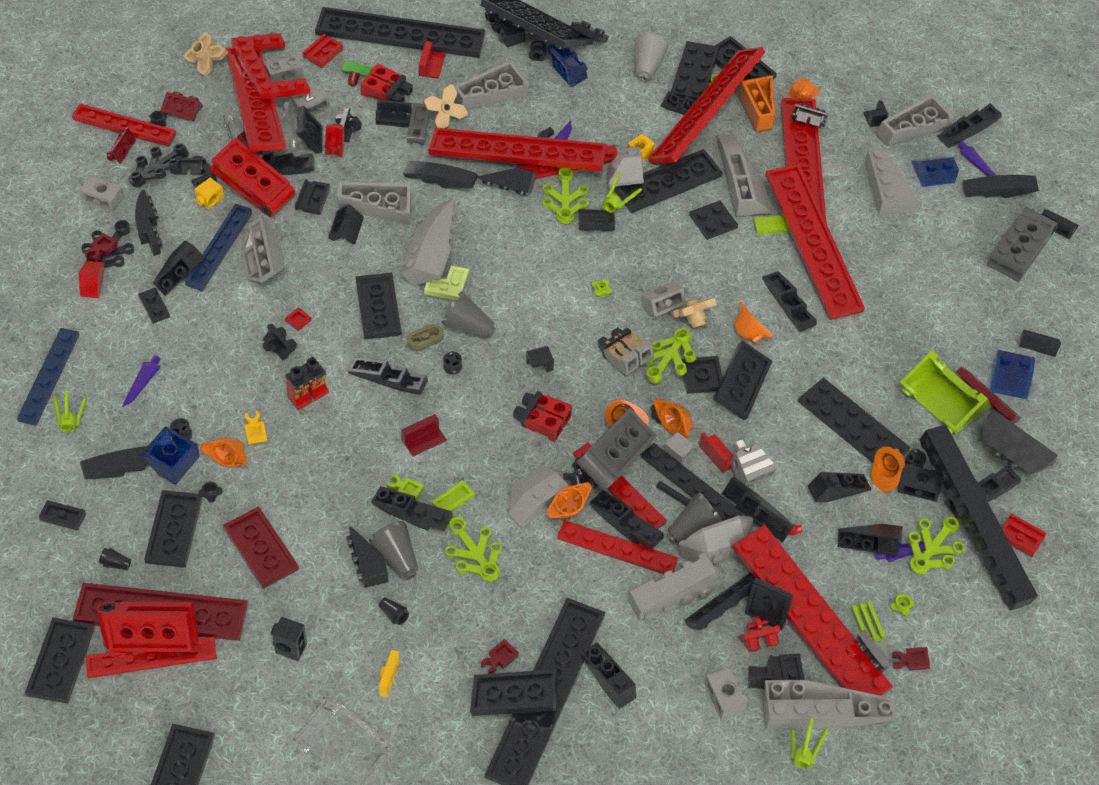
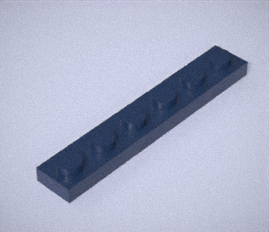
[185,203,252,291]
[17,328,79,426]

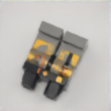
[598,327,654,376]

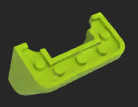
[900,350,991,435]

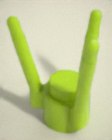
[602,172,642,213]
[53,390,87,431]
[790,718,828,769]

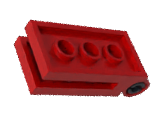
[209,137,295,217]
[97,601,199,652]

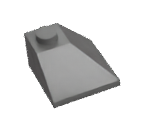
[607,147,644,187]

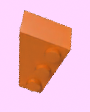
[738,76,775,132]

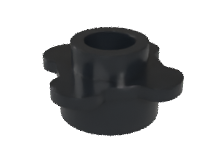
[149,111,167,127]
[198,481,223,503]

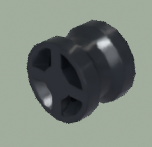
[529,41,547,62]
[443,351,462,375]
[170,418,192,443]
[905,449,926,468]

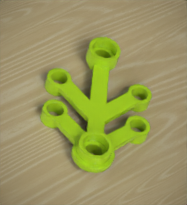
[542,168,588,224]
[642,328,696,384]
[445,517,502,582]
[907,517,965,575]

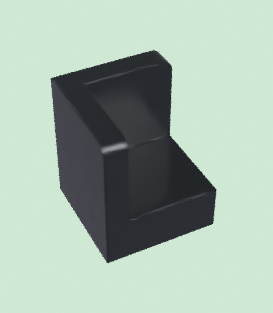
[863,100,888,127]
[191,163,217,188]
[526,346,554,372]
[748,660,772,689]

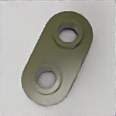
[407,324,443,350]

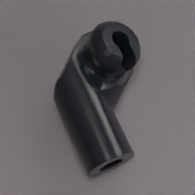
[537,127,554,138]

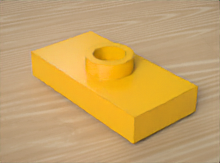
[379,650,400,697]

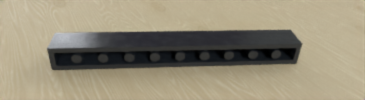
[919,424,1038,611]

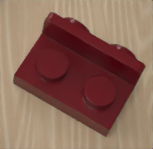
[160,91,203,122]

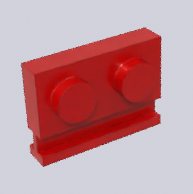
[303,34,343,68]
[1002,513,1047,557]

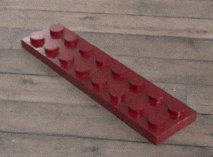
[73,583,248,641]

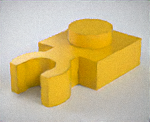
[244,411,267,445]

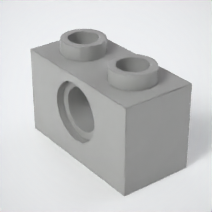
[265,54,304,82]
[79,176,124,212]
[641,281,686,317]
[704,667,748,720]

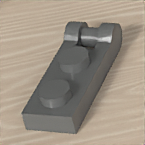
[407,103,430,145]

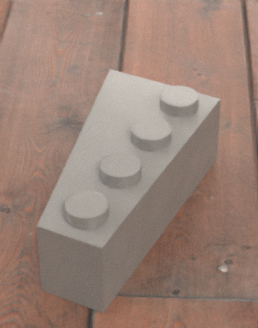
[454,60,529,110]
[877,94,955,146]
[865,148,917,215]
[338,182,411,225]
[628,553,717,621]

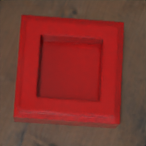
[285,307,312,331]

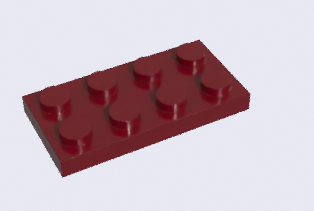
[223,506,299,589]

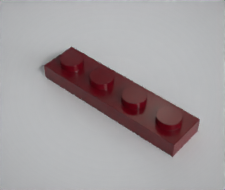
[956,367,1022,423]

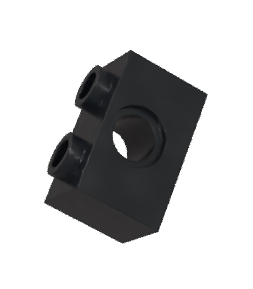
[898,464,942,502]
[271,617,307,661]

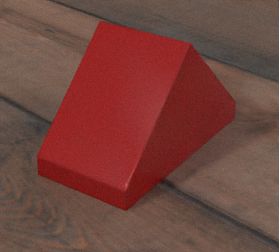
[78,261,105,298]

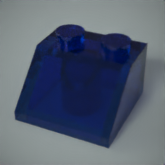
[548,45,588,87]
[911,156,959,187]
[990,350,1035,399]
[141,426,199,485]

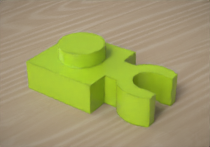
[386,474,424,501]

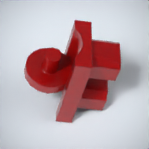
[325,123,344,157]
[739,616,781,652]

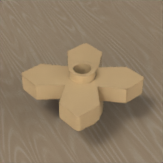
[183,32,228,77]
[422,84,468,128]
[670,298,717,328]

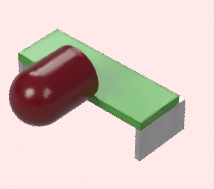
[342,59,374,87]

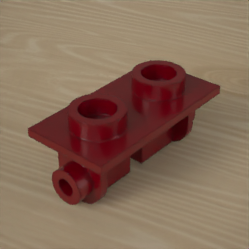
[107,127,136,164]

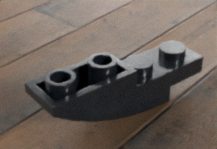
[135,189,162,256]
[371,486,453,531]
[590,490,664,550]

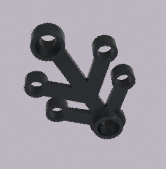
[128,143,189,187]
[81,220,134,268]

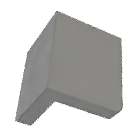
[664,432,694,465]

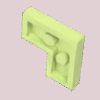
[424,266,469,300]

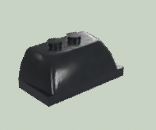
[982,409,1058,475]

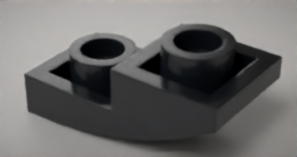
[660,91,695,115]

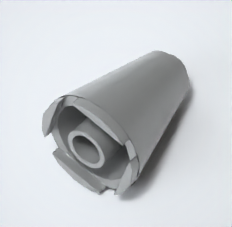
[635,32,668,81]

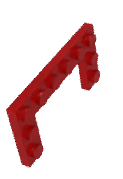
[231,33,310,100]

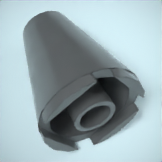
[442,292,496,339]
[667,492,723,544]
[369,521,418,580]

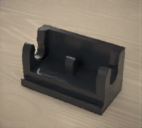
[376,100,412,128]

